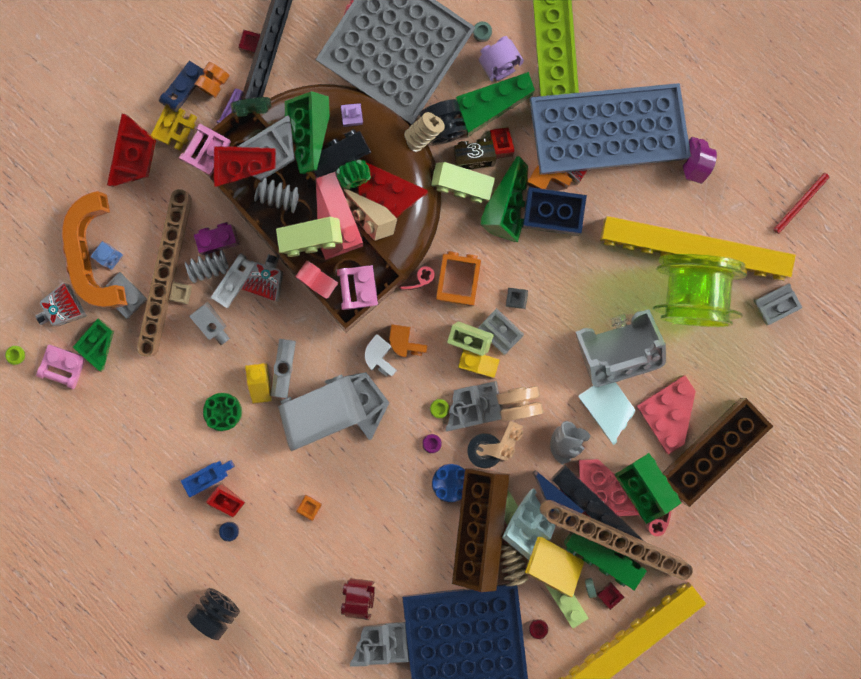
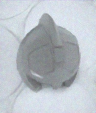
[550,421,590,465]

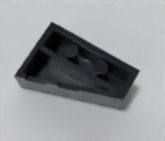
[314,129,371,178]

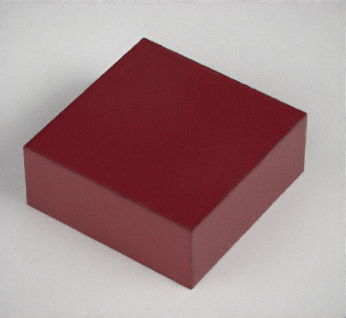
[238,29,261,54]
[597,582,625,610]

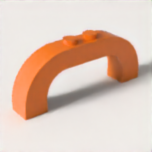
[62,191,127,308]

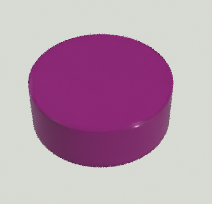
[423,434,442,453]

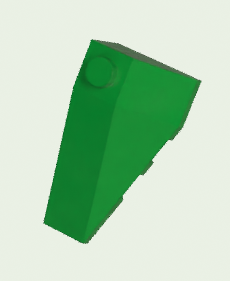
[285,91,330,174]
[480,156,528,242]

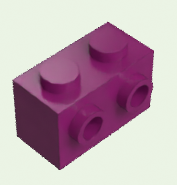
[194,222,240,255]

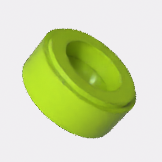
[430,399,449,418]

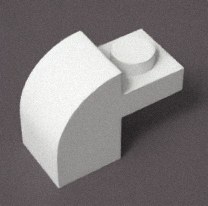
[365,334,397,377]

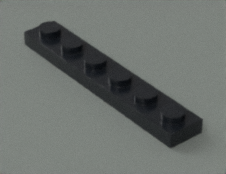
[241,0,293,105]
[551,465,644,550]

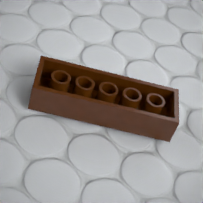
[662,398,774,507]
[452,468,510,592]

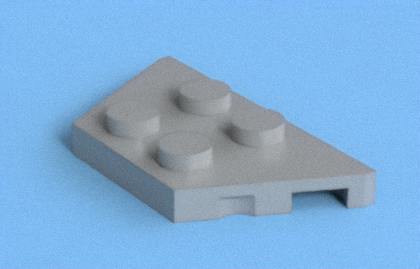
[237,116,294,181]
[325,372,389,440]

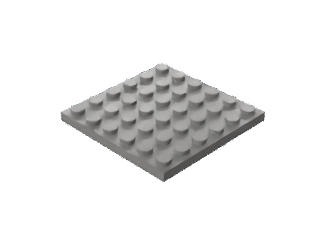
[316,0,476,125]

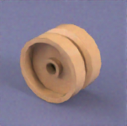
[496,386,543,421]

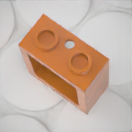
[436,251,481,306]

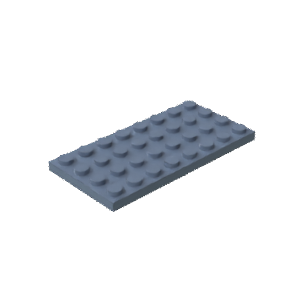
[530,83,691,175]

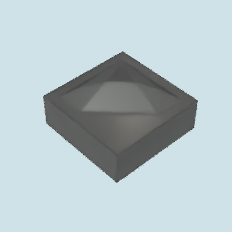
[506,287,528,309]

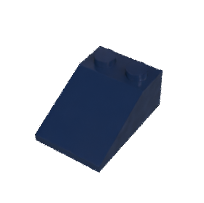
[533,470,584,528]

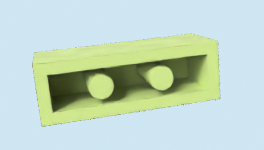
[431,162,495,203]
[276,217,343,257]

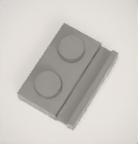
[106,272,148,319]
[754,283,802,326]
[478,308,524,355]

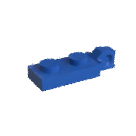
[181,460,235,498]

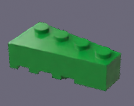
[456,72,535,137]
[564,527,647,591]

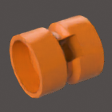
[194,62,230,98]

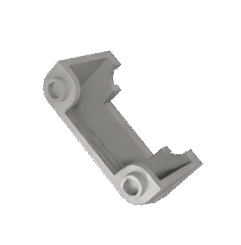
[576,309,666,387]
[278,374,367,451]

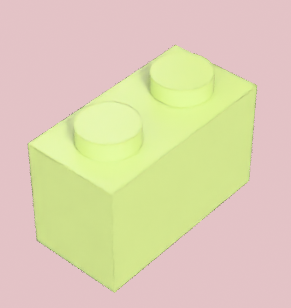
[447,321,494,356]

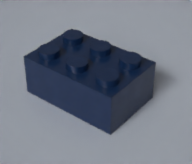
[522,187,587,236]

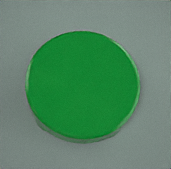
[203,393,242,431]

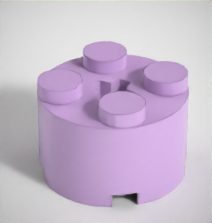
[479,36,524,81]

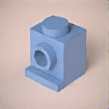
[91,241,123,270]

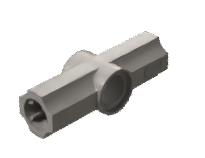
[271,339,296,398]

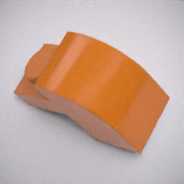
[527,165,572,189]
[390,324,427,358]

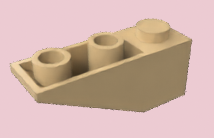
[343,189,397,241]

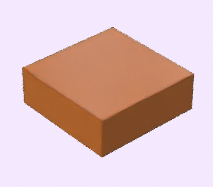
[296,495,322,521]

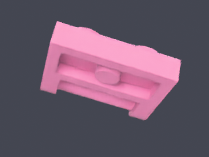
[179,124,231,176]
[337,265,378,310]
[36,345,85,389]

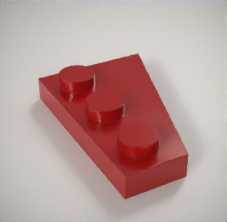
[214,146,276,187]

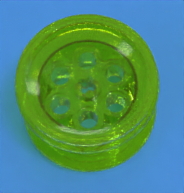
[652,254,747,327]

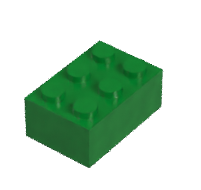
[614,453,682,524]

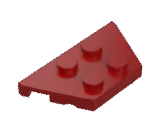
[107,113,156,187]
[359,163,428,218]

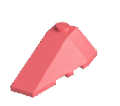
[316,172,363,260]

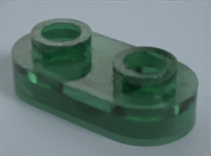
[230,97,271,117]

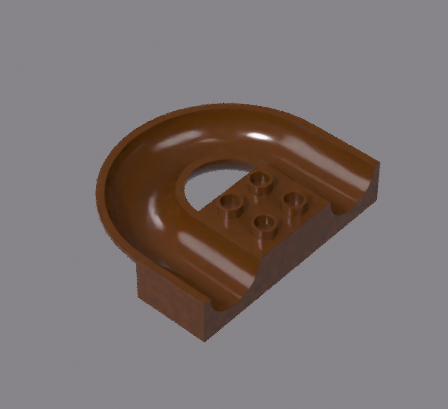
[191,84,441,333]

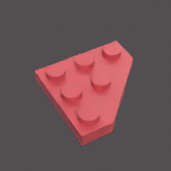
[636,375,696,455]
[578,459,640,517]

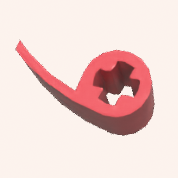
[295,261,338,299]
[400,266,434,290]
[645,510,672,536]

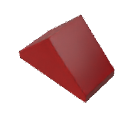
[490,127,514,159]
[206,484,245,518]

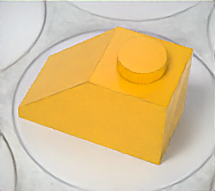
[458,349,500,378]
[245,363,272,404]

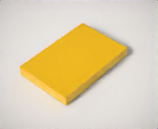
[525,537,584,597]

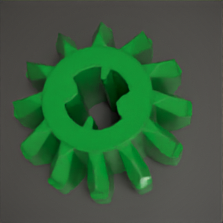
[336,160,371,189]

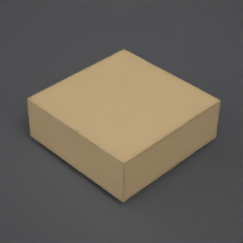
[168,282,192,304]

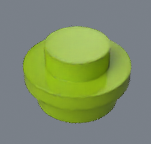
[5,346,25,365]

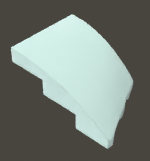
[578,382,635,445]
[502,488,556,560]

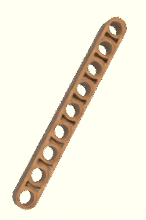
[137,189,192,357]
[540,500,693,580]

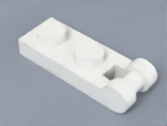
[211,254,255,308]

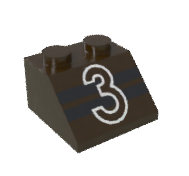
[454,138,497,170]

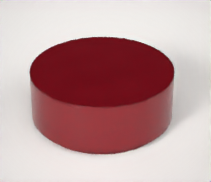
[529,619,549,639]

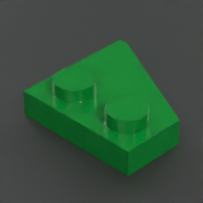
[73,319,114,372]

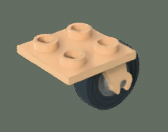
[467,421,523,469]

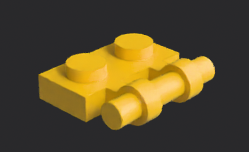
[151,105,197,151]

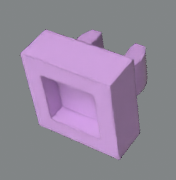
[341,104,363,127]

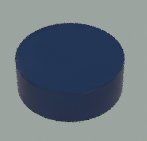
[219,522,239,542]

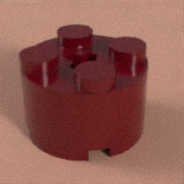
[341,578,375,620]

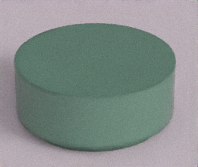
[473,21,492,42]
[585,578,597,599]

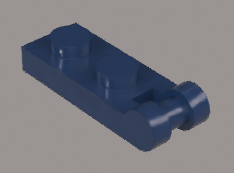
[159,61,204,112]

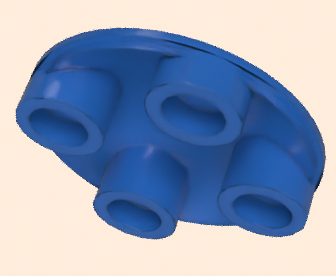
[432,464,465,502]

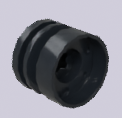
[419,99,467,145]
[187,588,240,640]

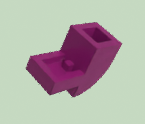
[683,137,717,184]

